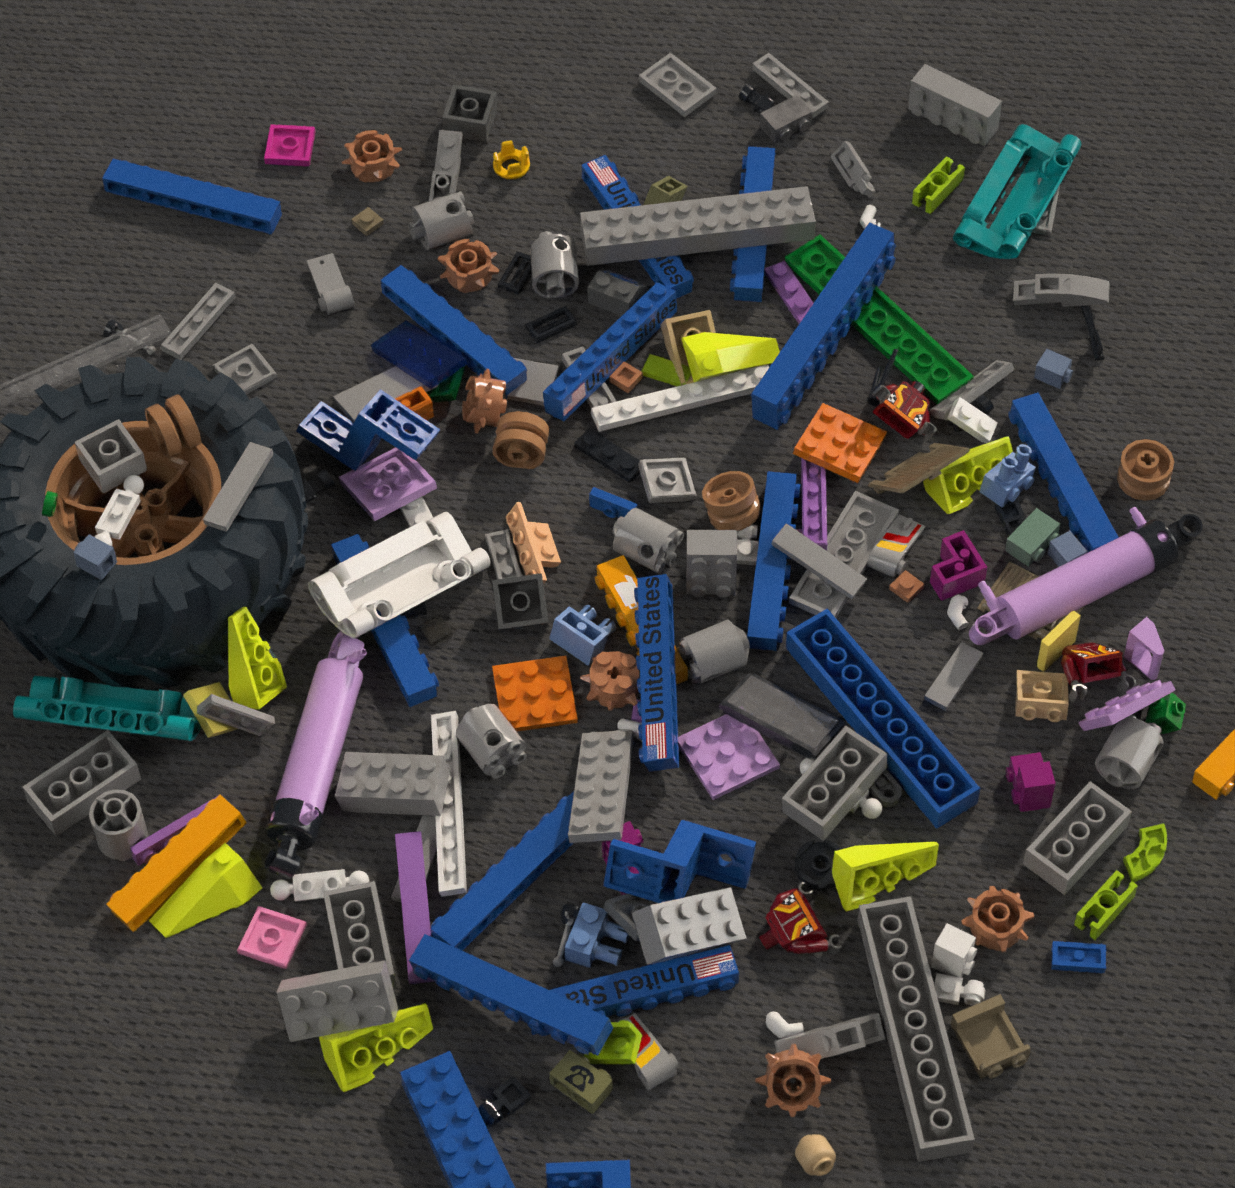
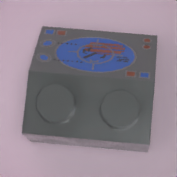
[587,269,650,316]

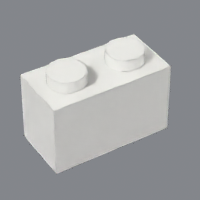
[931,923,977,977]

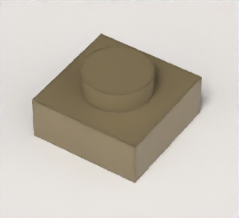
[351,207,384,236]

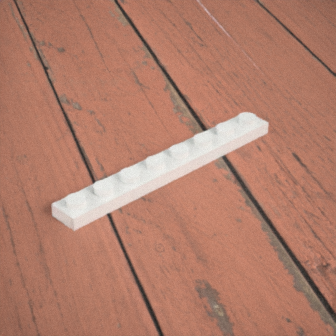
[591,364,769,432]
[431,711,467,897]

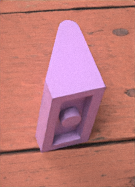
[1123,617,1164,680]

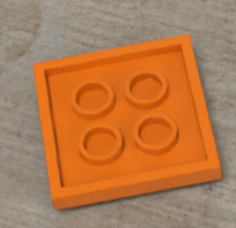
[793,403,887,483]
[492,656,578,731]

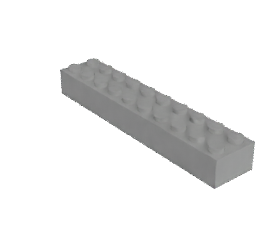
[580,186,816,266]
[857,896,975,1162]

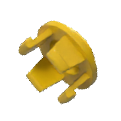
[493,141,530,179]

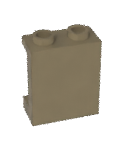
[951,994,1031,1079]

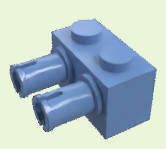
[979,444,1036,507]
[549,605,616,666]
[565,903,630,968]

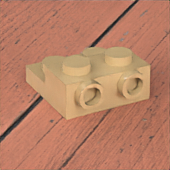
[1015,670,1069,722]

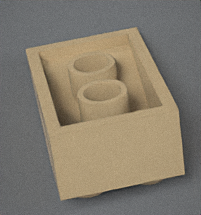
[660,310,716,386]

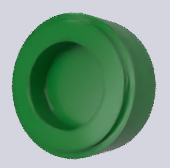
[42,491,58,518]

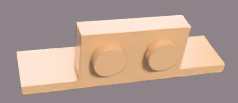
[506,502,561,584]

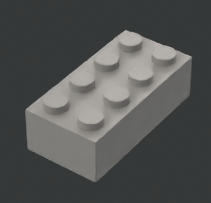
[908,64,1002,146]
[782,726,887,841]
[23,730,141,836]
[335,752,450,816]
[1023,782,1132,895]
[323,881,396,989]
[632,887,746,965]
[277,960,398,1042]

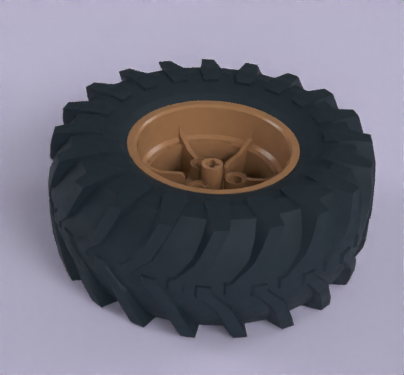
[0,357,308,688]

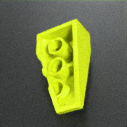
[681,332,780,382]
[923,437,1013,514]
[228,607,287,709]
[832,842,939,911]
[149,843,263,938]
[319,1004,433,1092]

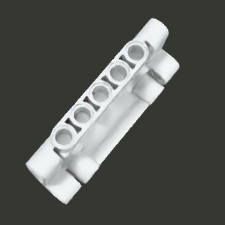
[308,512,490,639]

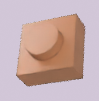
[610,362,643,393]
[889,570,924,603]

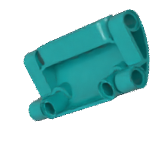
[953,124,1082,259]
[13,675,202,741]

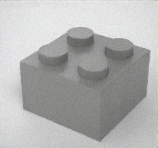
[75,419,147,493]

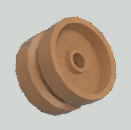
[145,394,201,459]
[493,411,549,469]
[1117,439,1174,501]
[702,471,762,531]

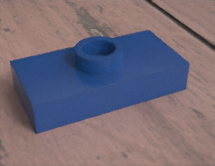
[589,487,637,518]
[1051,941,1106,973]

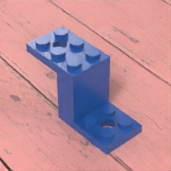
[296,389,440,471]
[603,820,756,903]
[546,1160,631,1188]

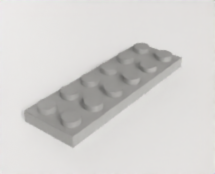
[789,491,899,618]
[568,730,634,843]

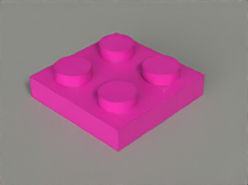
[264,124,315,167]

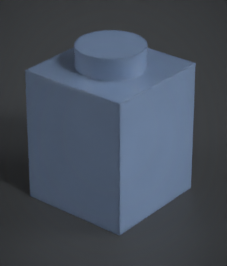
[1034,349,1073,389]
[1048,531,1087,567]
[73,534,117,580]

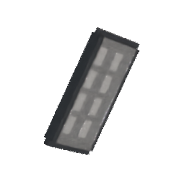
[719,673,844,760]

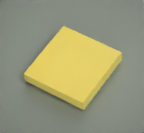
[1037,611,1081,672]
[183,682,238,738]

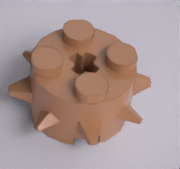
[342,130,402,182]
[438,239,499,293]
[462,368,507,433]
[580,651,640,711]
[961,886,1034,952]
[756,1044,831,1117]

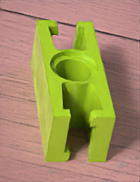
[912,156,965,214]
[1074,870,1138,940]

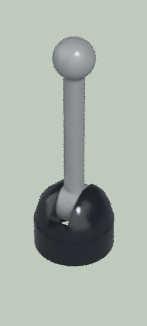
[103,319,156,355]
[553,904,580,967]

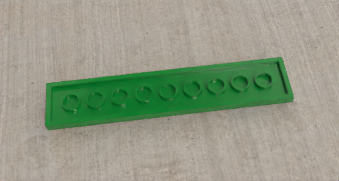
[785,234,974,404]

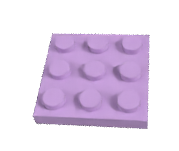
[339,447,437,521]
[1078,680,1175,731]
[678,707,780,800]

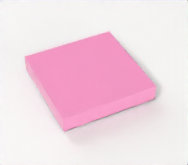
[237,906,307,969]

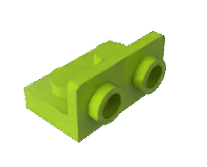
[584,1020,642,1064]

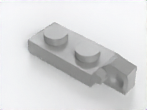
[830,141,876,197]

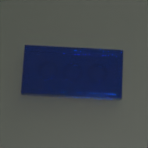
[371,321,466,389]

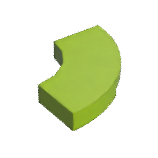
[1123,823,1167,882]

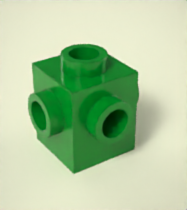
[1145,692,1186,734]

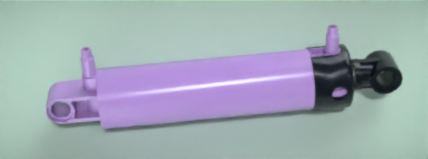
[969,507,1203,645]
[264,631,367,880]

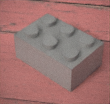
[686,530,737,597]

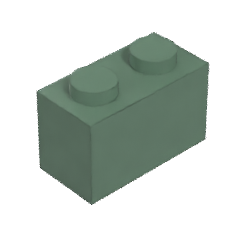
[1005,508,1060,567]

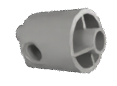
[408,191,474,250]
[530,231,579,298]
[612,508,684,573]
[677,620,750,684]
[456,704,527,779]
[1095,715,1164,789]
[89,789,149,861]

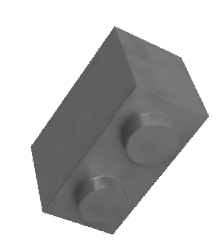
[760,95,812,143]

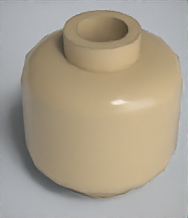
[795,1134,836,1176]

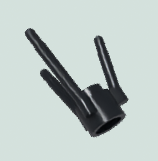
[867,349,910,407]

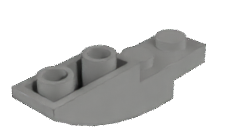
[429,130,463,201]
[1013,274,1110,307]
[774,1013,885,1059]

